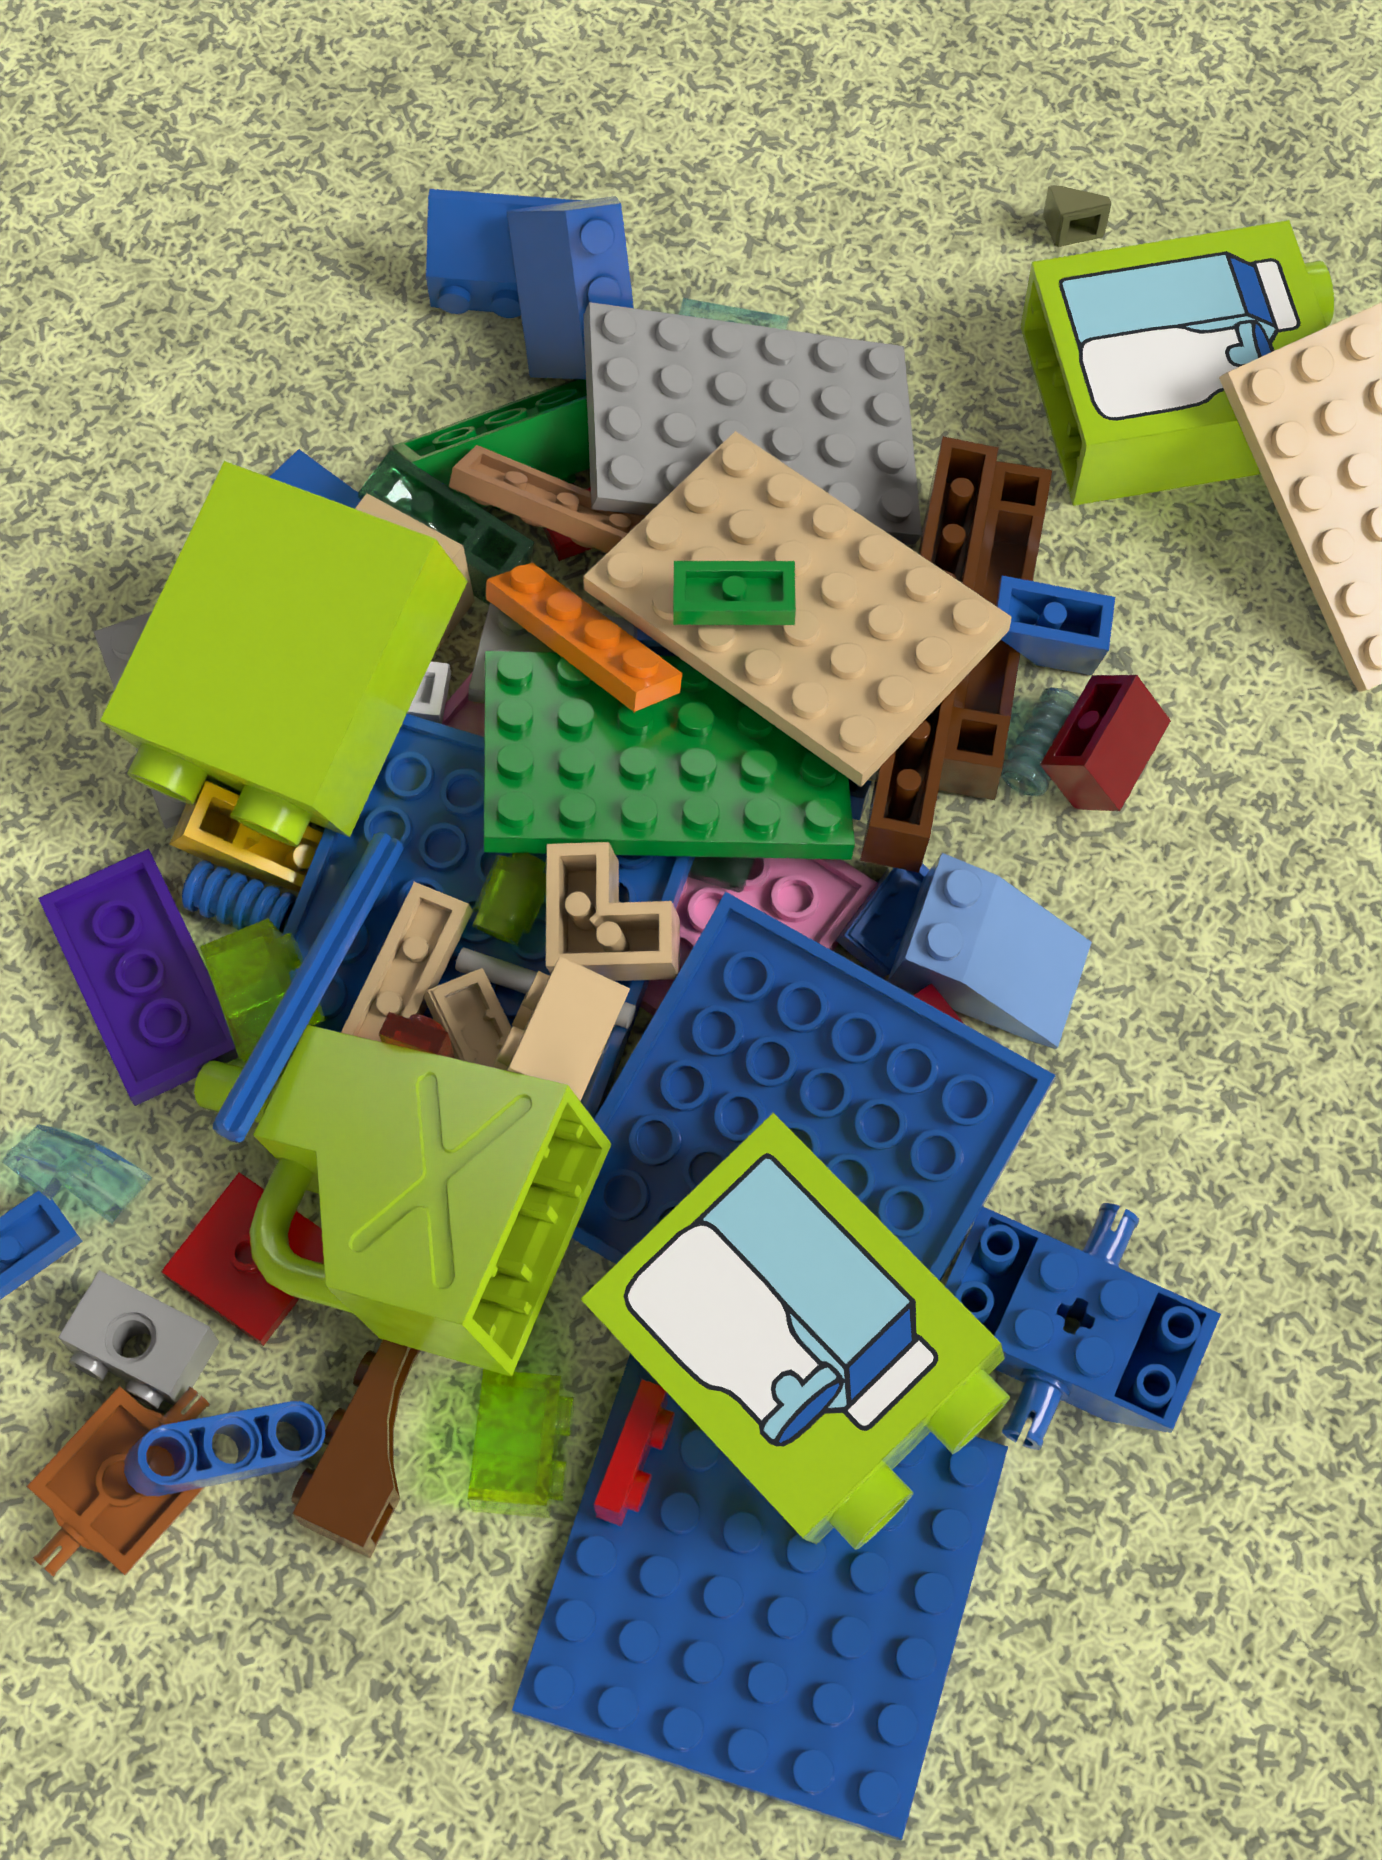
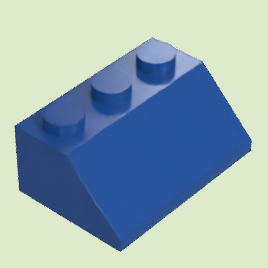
[426,189,582,318]
[507,196,634,379]

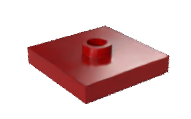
[161,1172,324,1346]

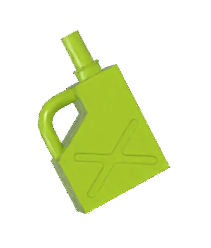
[194,1025,611,1377]

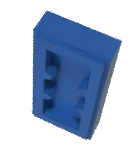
[835,863,930,978]

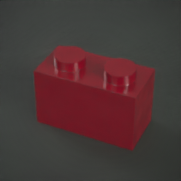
[1040,675,1171,811]

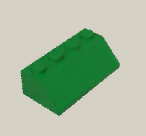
[392,379,590,528]

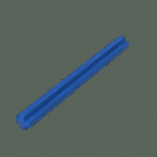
[213,832,403,1143]

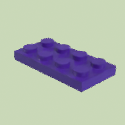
[38,848,247,1106]

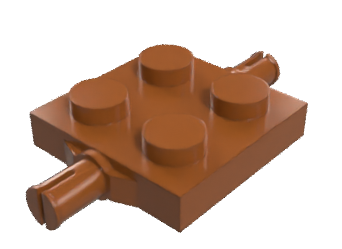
[26,1386,210,1577]

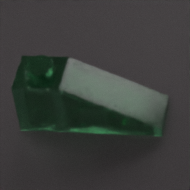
[358,449,534,605]

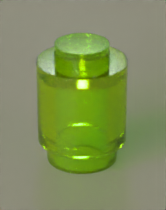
[472,853,546,945]

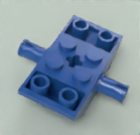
[945,1203,1221,1450]

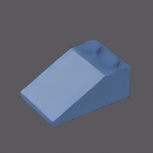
[887,853,1092,1049]

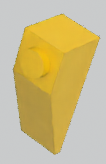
[169,781,323,892]

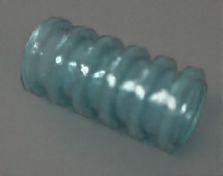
[1001,687,1079,796]

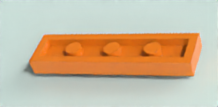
[486,562,682,712]

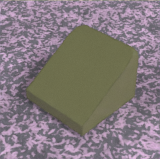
[1043,185,1112,247]

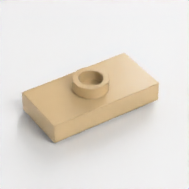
[423,968,512,1067]

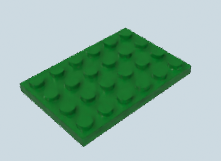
[484,651,855,860]

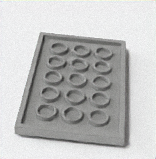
[584,302,922,545]

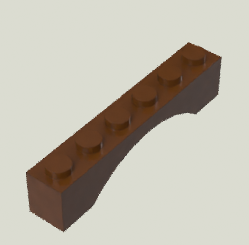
[938,461,1052,800]
[291,1339,421,1558]

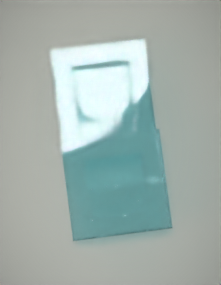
[2,1124,152,1224]

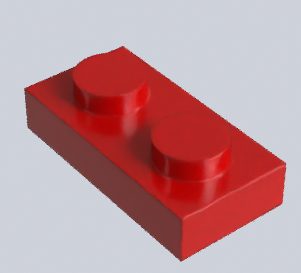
[594,1379,675,1526]

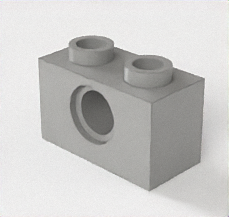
[58,1270,219,1409]

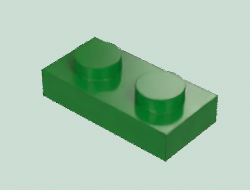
[673,561,796,625]

